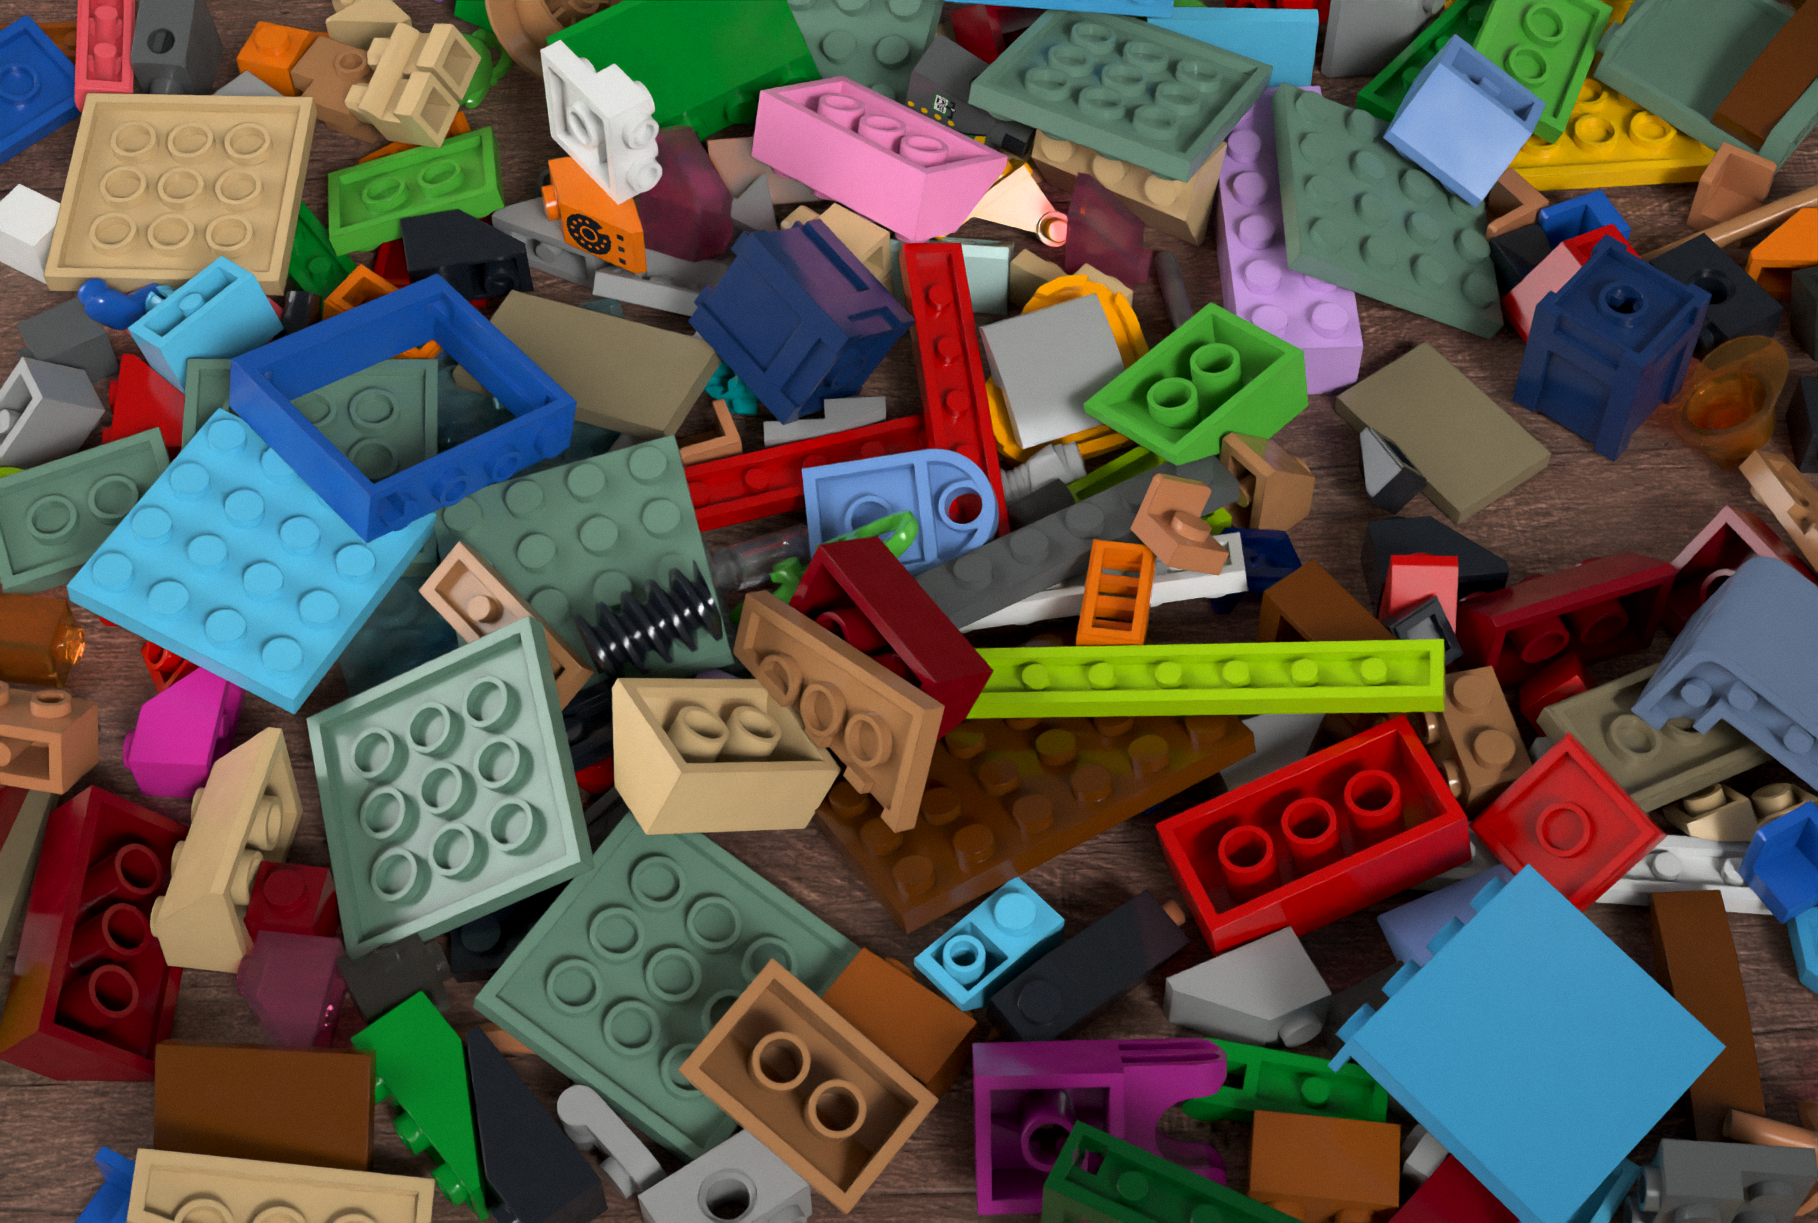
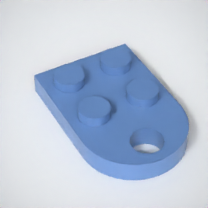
[802,449,999,577]

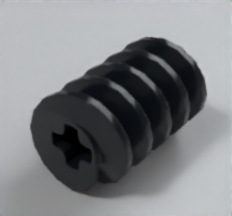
[572,559,723,683]

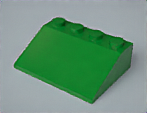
[545,0,822,160]

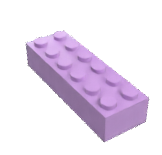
[1211,86,1363,395]

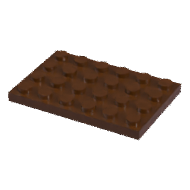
[811,616,1256,935]

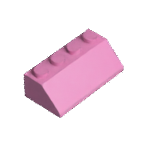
[751,76,1008,243]

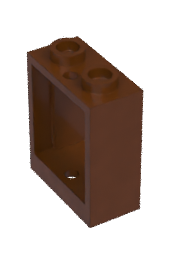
[1256,559,1410,745]

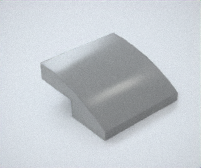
[592,235,737,316]
[979,293,1125,449]

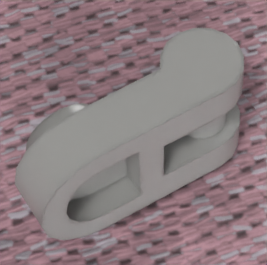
[557,1085,667,1199]

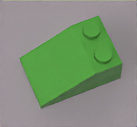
[1084,302,1309,466]

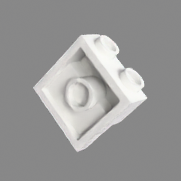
[540,40,662,205]

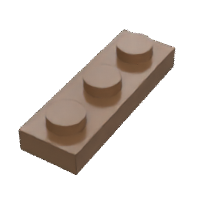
[418,541,595,711]

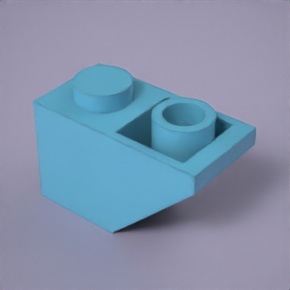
[914,877,1065,1012]

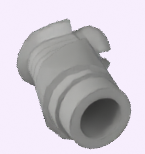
[1000,441,1087,526]

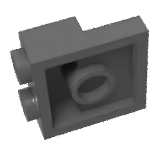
[1623,1139,1818,1223]

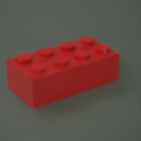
[1155,714,1472,958]

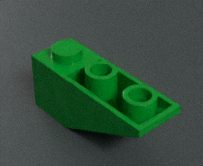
[350,990,489,1222]

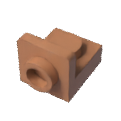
[1130,473,1229,576]

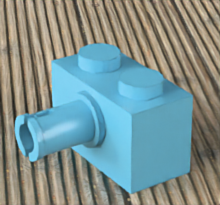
[127,255,284,395]

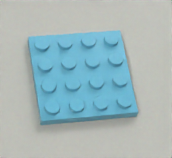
[67,408,437,715]

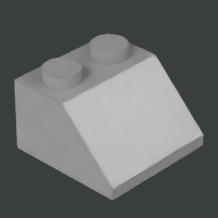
[1320,0,1446,78]

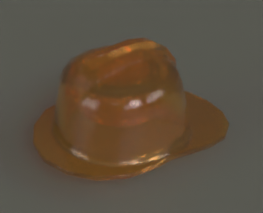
[1672,335,1790,470]

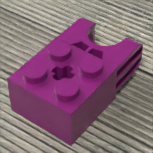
[972,1038,1227,1215]

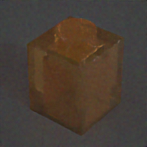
[0,592,85,688]

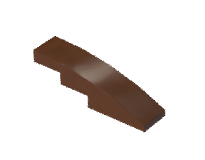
[1710,0,1818,153]
[1648,890,1766,1144]

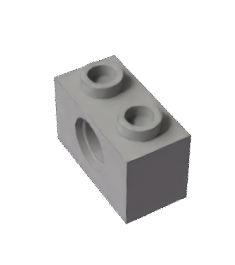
[638,1129,813,1223]

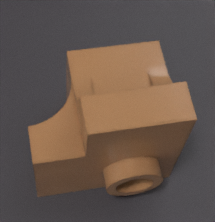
[290,36,381,144]

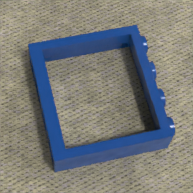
[229,273,577,543]

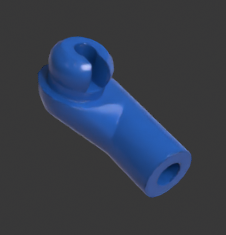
[77,277,166,330]

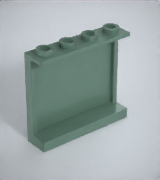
[1593,0,1818,174]

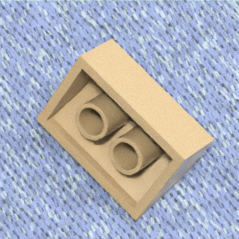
[1031,129,1228,247]
[612,678,841,835]
[150,727,303,975]

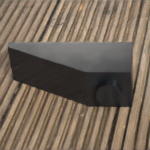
[986,889,1191,1042]
[466,1025,608,1223]

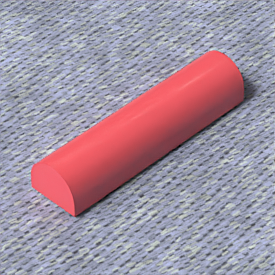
[75,0,135,113]

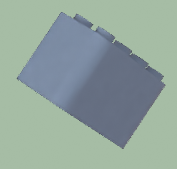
[1631,556,1818,791]

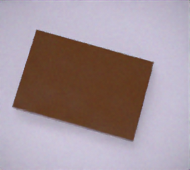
[153,1039,376,1173]

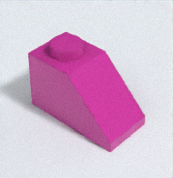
[123,667,246,798]

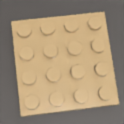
[43,93,317,296]

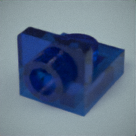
[1209,527,1302,614]

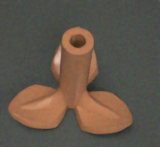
[1723,1100,1818,1216]

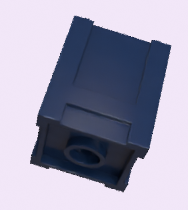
[688,219,915,425]
[1512,234,1712,462]

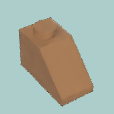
[1220,432,1316,553]

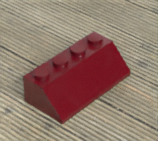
[0,785,190,1082]

